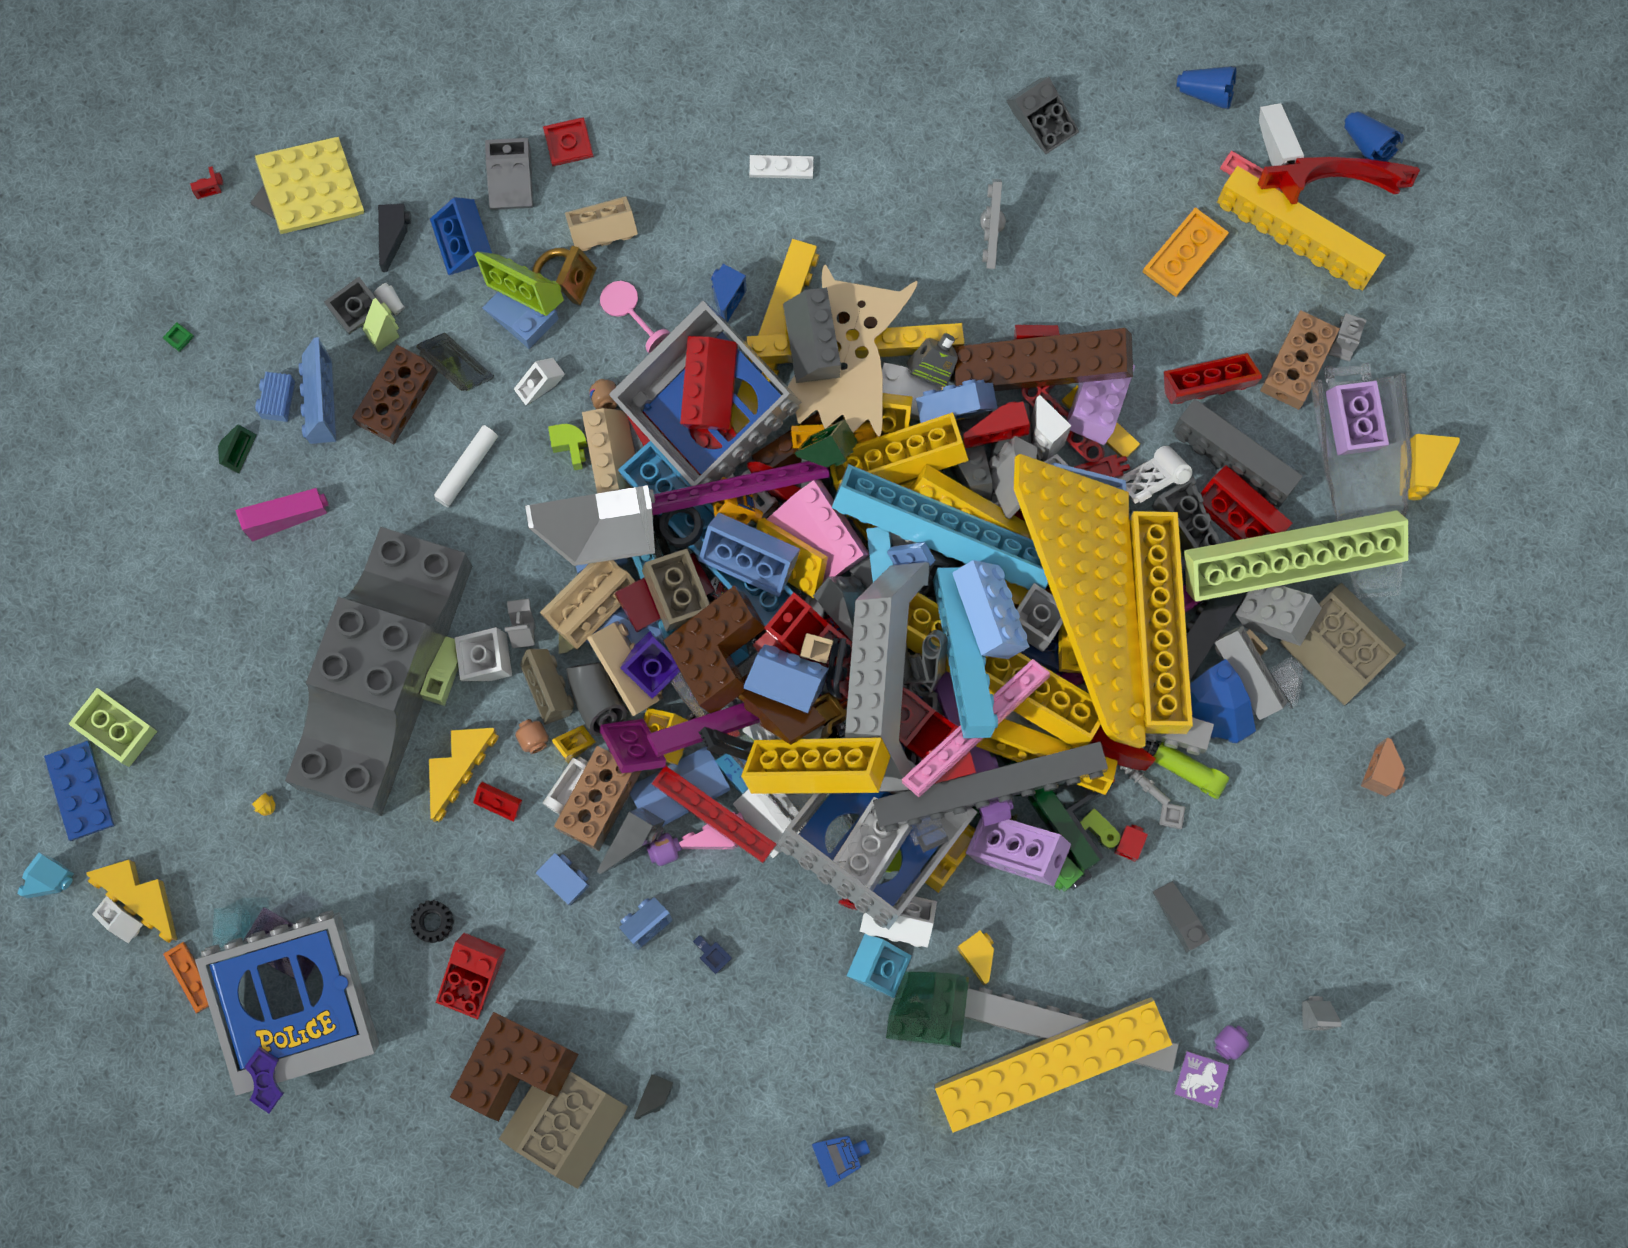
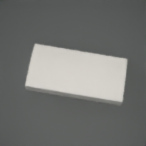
[833,797,913,891]

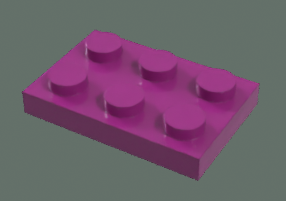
[600,719,666,773]

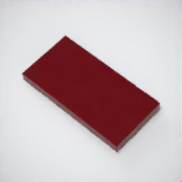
[615,553,715,632]

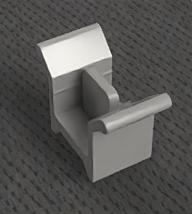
[1329,313,1366,362]
[505,598,536,648]

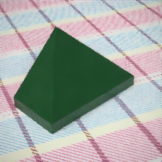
[218,425,257,474]

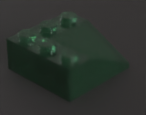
[886,972,969,1048]

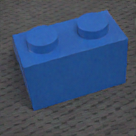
[711,264,747,323]

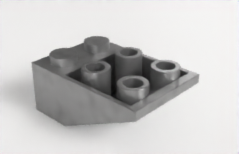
[485,138,533,210]

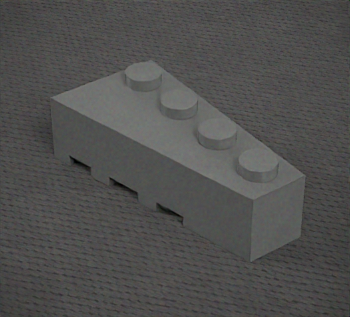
[950,418,993,501]
[1152,476,1221,552]

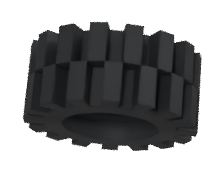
[410,900,454,943]

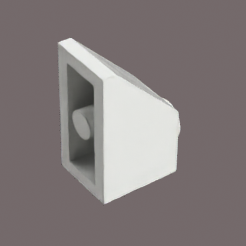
[514,358,565,405]
[92,896,143,943]

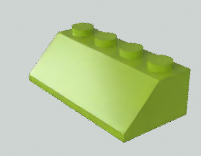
[475,252,564,316]

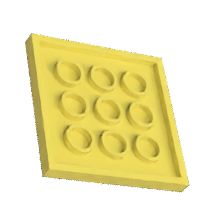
[255,137,364,234]

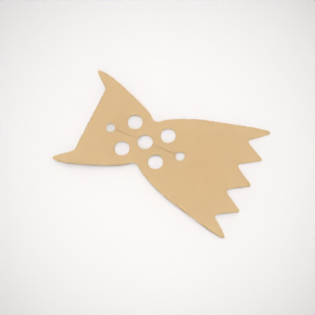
[788,265,917,436]

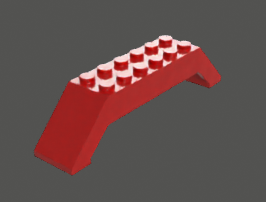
[764,592,958,758]

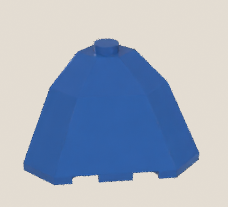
[1190,659,1256,743]

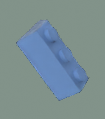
[744,644,829,713]

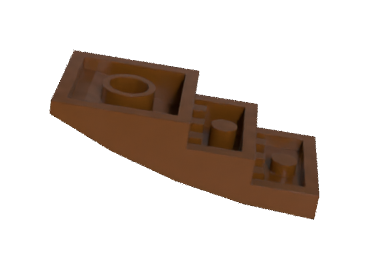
[737,673,826,745]

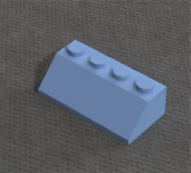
[698,513,800,597]

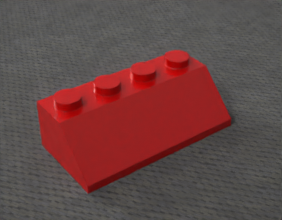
[680,336,738,430]
[1164,353,1262,404]
[1201,465,1293,541]

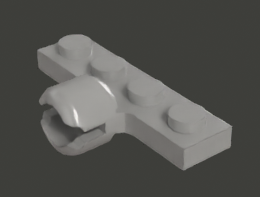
[980,179,1006,269]

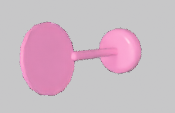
[600,281,670,354]

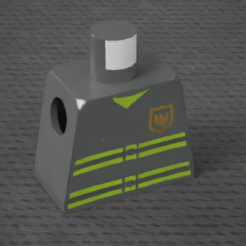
[906,333,958,386]

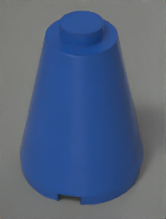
[1176,66,1237,109]
[1344,111,1404,162]

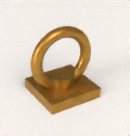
[532,246,597,306]

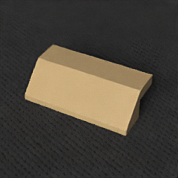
[540,560,635,649]

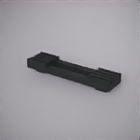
[698,727,753,761]

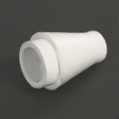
[373,283,405,315]

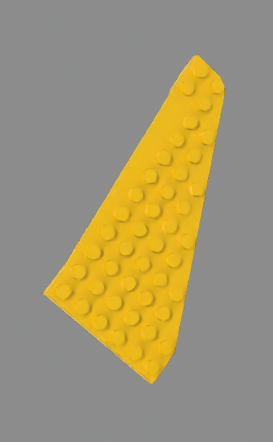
[1014,454,1145,748]

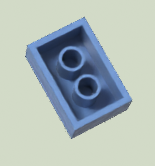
[916,379,998,423]

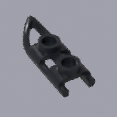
[826,637,851,699]

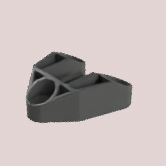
[903,630,948,697]

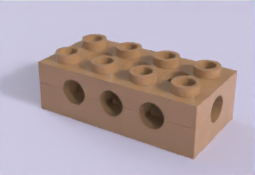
[1260,310,1340,410]
[554,746,641,851]

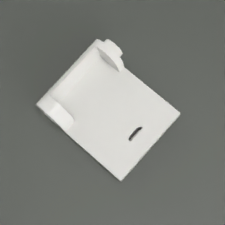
[542,757,630,823]

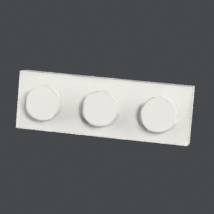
[749,155,813,179]

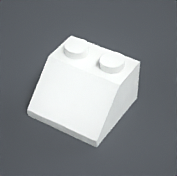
[455,627,512,681]

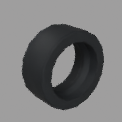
[659,507,703,548]

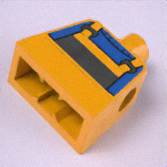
[712,477,763,525]

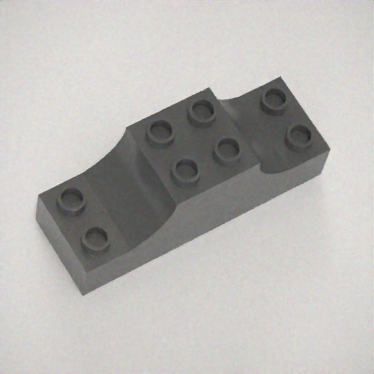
[285,527,473,816]

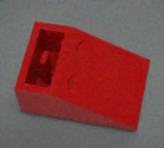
[435,933,506,1020]

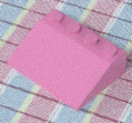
[767,480,869,584]

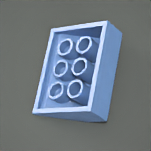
[299,337,336,444]

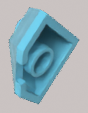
[17,853,74,898]

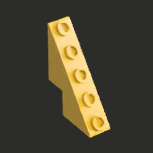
[429,728,499,822]
[86,860,177,943]

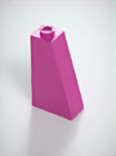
[235,488,329,542]

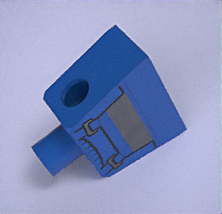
[812,1136,870,1187]

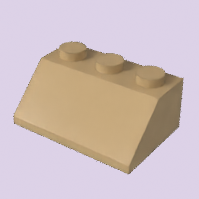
[565,196,638,251]

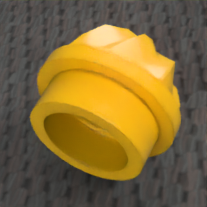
[252,792,276,816]

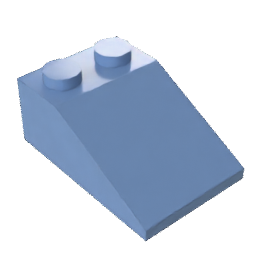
[482,292,559,349]
[619,897,673,950]

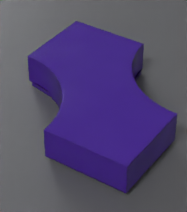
[245,1046,284,1114]

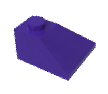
[620,631,680,699]

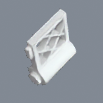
[1118,446,1192,504]

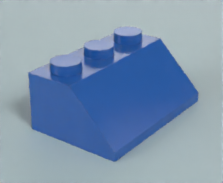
[430,197,492,275]

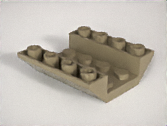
[1280,583,1406,706]
[499,1071,628,1189]

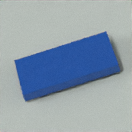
[44,741,115,841]

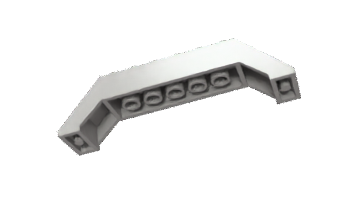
[845,562,929,792]

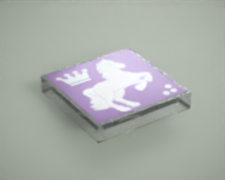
[1172,1050,1230,1110]

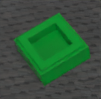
[162,322,194,352]

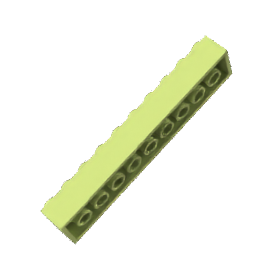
[1184,510,1408,602]

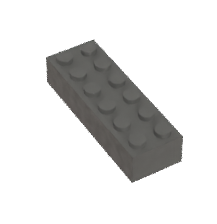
[1172,398,1303,508]

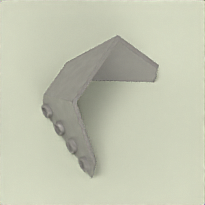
[525,485,655,566]

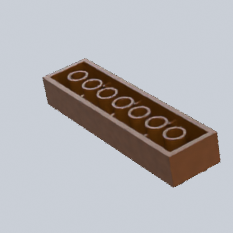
[955,328,1133,391]

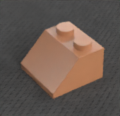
[1361,738,1405,797]

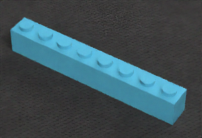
[933,567,998,738]

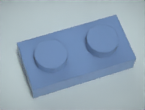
[887,542,935,566]

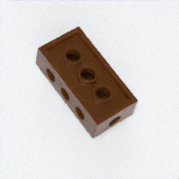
[352,345,438,445]

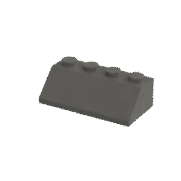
[783,287,841,383]

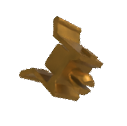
[813,692,848,739]

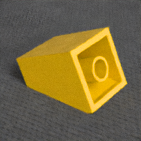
[1401,434,1460,500]

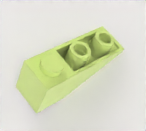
[362,298,399,352]
[420,636,459,706]

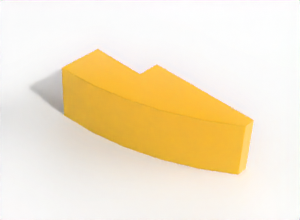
[925,824,976,893]

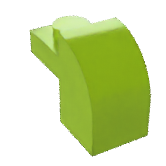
[548,424,588,470]

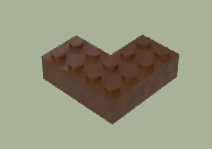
[663,585,765,713]
[450,1012,579,1122]

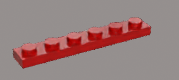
[652,766,777,864]

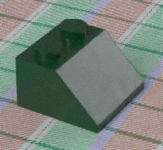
[795,419,858,467]

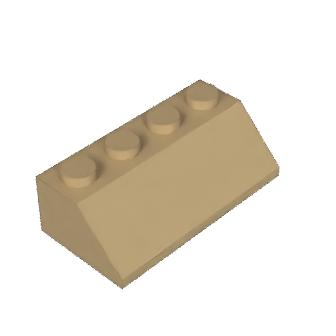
[582,408,635,494]
[587,621,663,716]

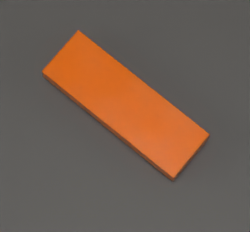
[163,942,209,1014]

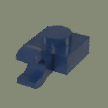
[693,935,732,975]

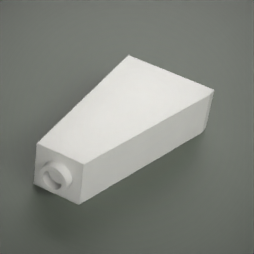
[1259,103,1304,190]

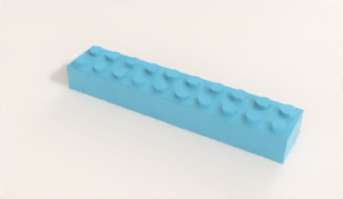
[832,464,1048,590]

